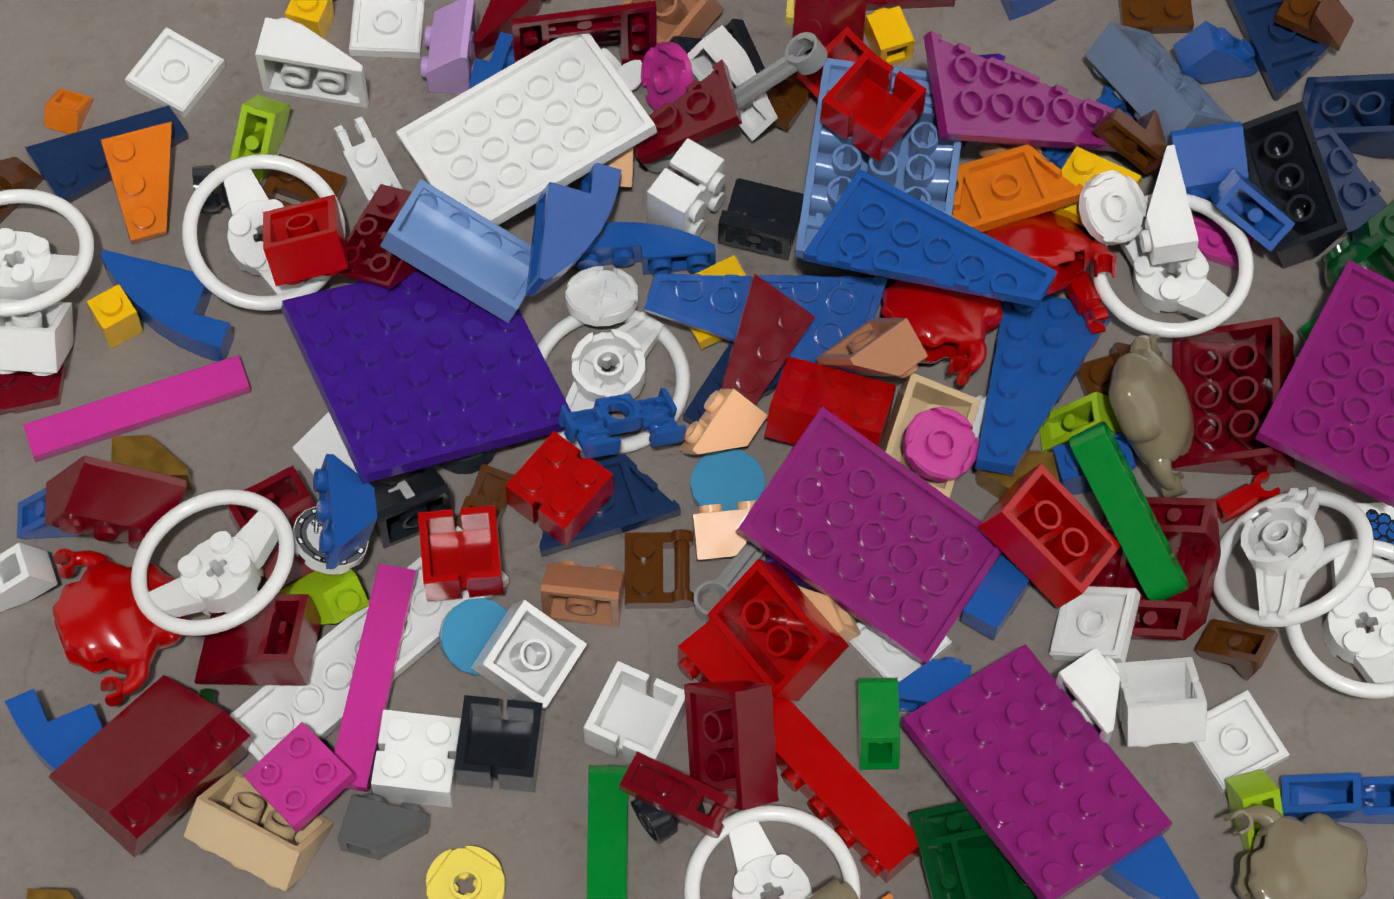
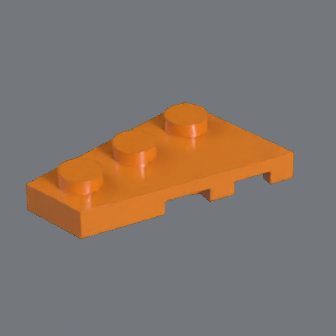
[101,121,172,245]

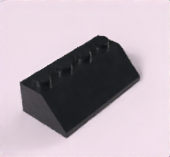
[1242,101,1348,268]

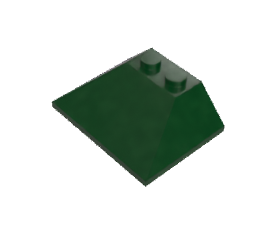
[910,802,1038,899]

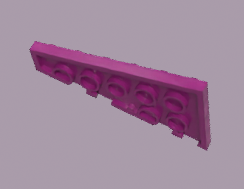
[923,31,1117,152]

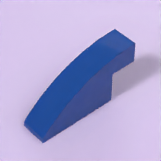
[526,163,621,296]
[101,249,234,362]
[5,689,103,773]
[1100,835,1200,899]

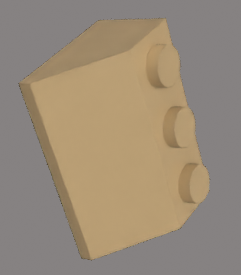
[880,373,981,498]
[183,769,334,892]

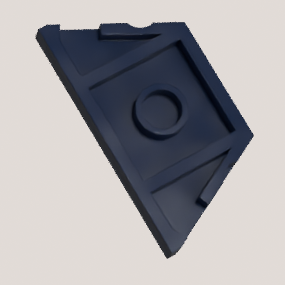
[1228,0,1329,100]
[539,453,681,557]

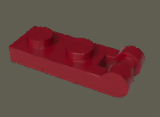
[619,751,737,838]

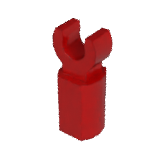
[1065,271,1109,334]
[1214,471,1281,523]

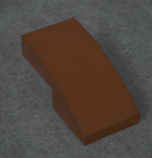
[767,72,813,131]
[455,463,514,530]

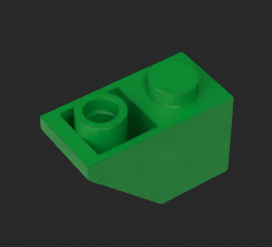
[857,677,900,770]

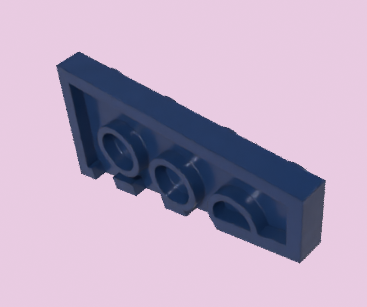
[25,105,188,203]

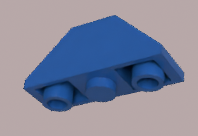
[313,454,378,569]

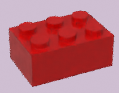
[764,356,897,448]
[978,464,1121,608]
[707,559,849,701]

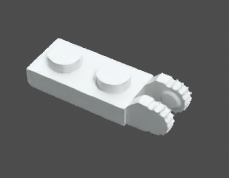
[333,117,402,204]

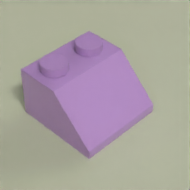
[421,0,478,94]

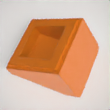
[44,88,93,134]

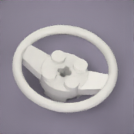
[182,154,346,311]
[0,189,94,317]
[1090,194,1254,338]
[538,310,691,455]
[1213,487,1374,627]
[131,489,295,636]
[1285,539,1394,699]
[684,805,861,899]

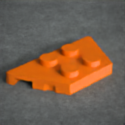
[952,144,1083,232]

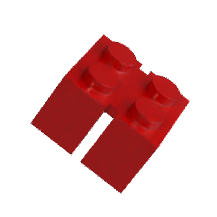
[820,49,927,162]
[505,431,614,547]
[418,505,504,601]

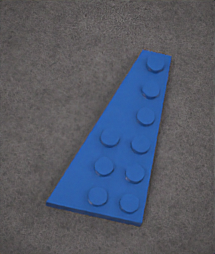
[803,169,1057,307]
[642,274,888,374]
[975,295,1113,475]

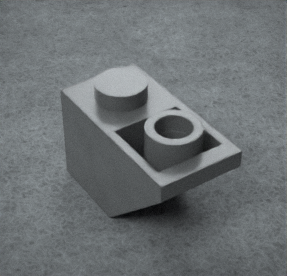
[337,793,430,860]

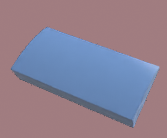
[380,179,531,323]

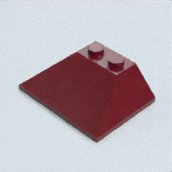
[511,0,657,66]
[1089,497,1221,640]

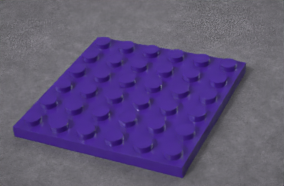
[281,269,571,484]

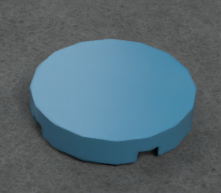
[690,449,766,511]
[439,598,507,676]

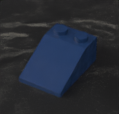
[1302,73,1394,158]

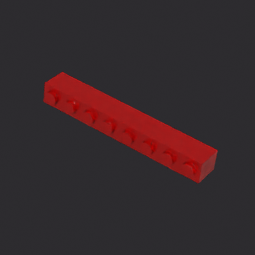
[677,619,920,883]

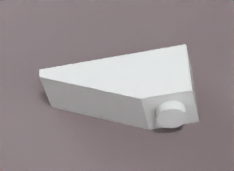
[687,25,778,141]
[1139,145,1199,265]
[0,543,58,612]

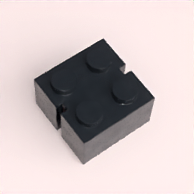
[454,695,544,793]

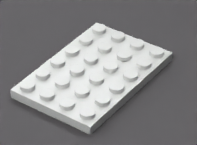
[396,33,657,225]

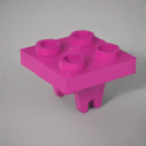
[243,722,356,833]

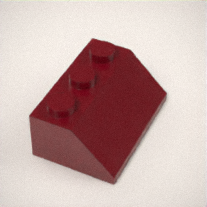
[792,0,867,47]
[45,455,186,549]
[684,680,779,810]

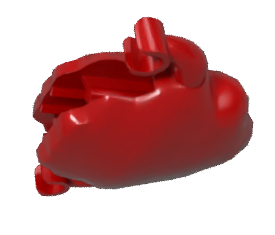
[982,211,1117,295]
[861,272,1003,386]
[52,548,188,707]

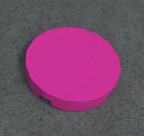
[641,42,693,111]
[902,407,979,482]

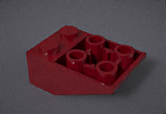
[336,184,417,289]
[226,465,316,590]
[194,594,321,686]

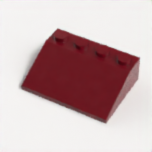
[1172,317,1295,475]
[49,675,251,857]

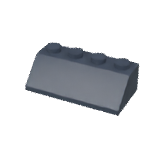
[1085,22,1235,146]

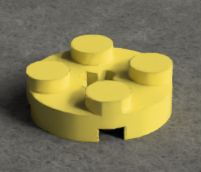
[426,846,506,899]

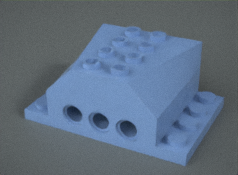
[795,58,961,259]

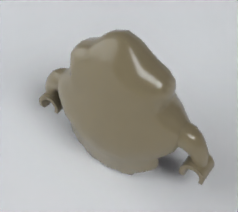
[1109,334,1195,498]
[1224,805,1368,899]

